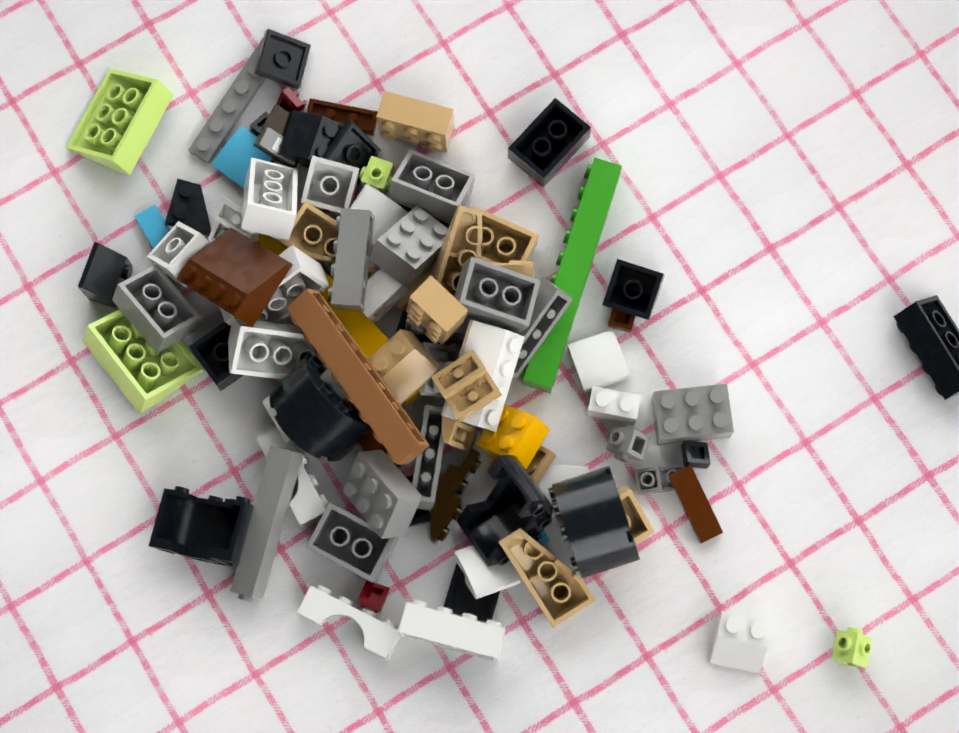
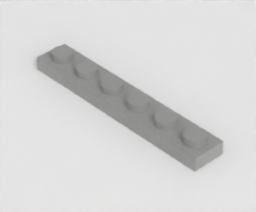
[188,37,266,164]

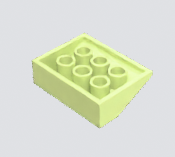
[66,68,174,175]
[82,309,204,414]

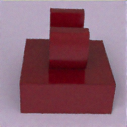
[276,88,307,113]
[357,580,390,613]

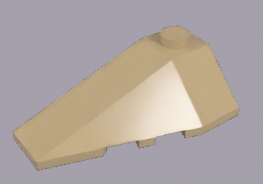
[279,201,378,273]
[430,205,483,296]
[498,528,596,627]

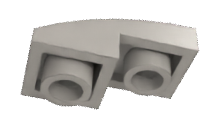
[634,463,684,495]

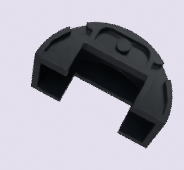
[269,352,372,462]
[457,454,553,567]
[548,466,640,578]
[148,486,254,567]

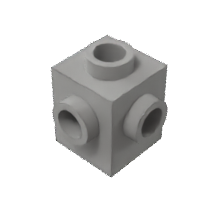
[606,425,650,462]

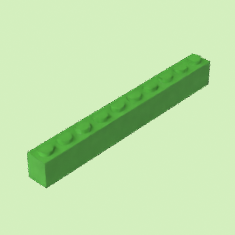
[520,158,622,393]

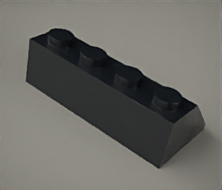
[893,295,959,400]

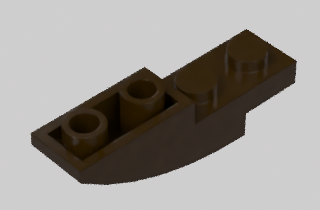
[430,448,482,545]

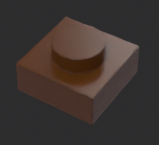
[608,309,635,333]

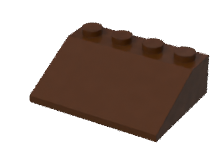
[177,228,293,327]

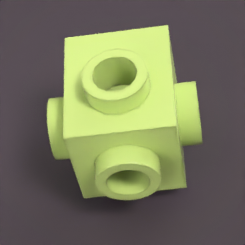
[359,156,395,195]
[831,627,872,668]

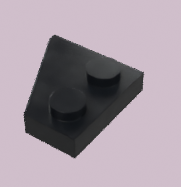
[165,179,211,236]

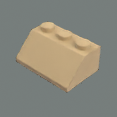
[368,330,441,405]

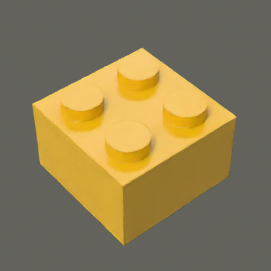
[475,404,550,469]

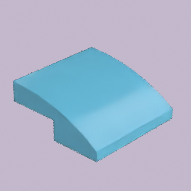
[212,126,275,188]

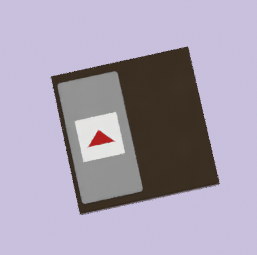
[253,104,298,168]

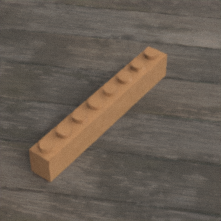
[286,288,430,465]

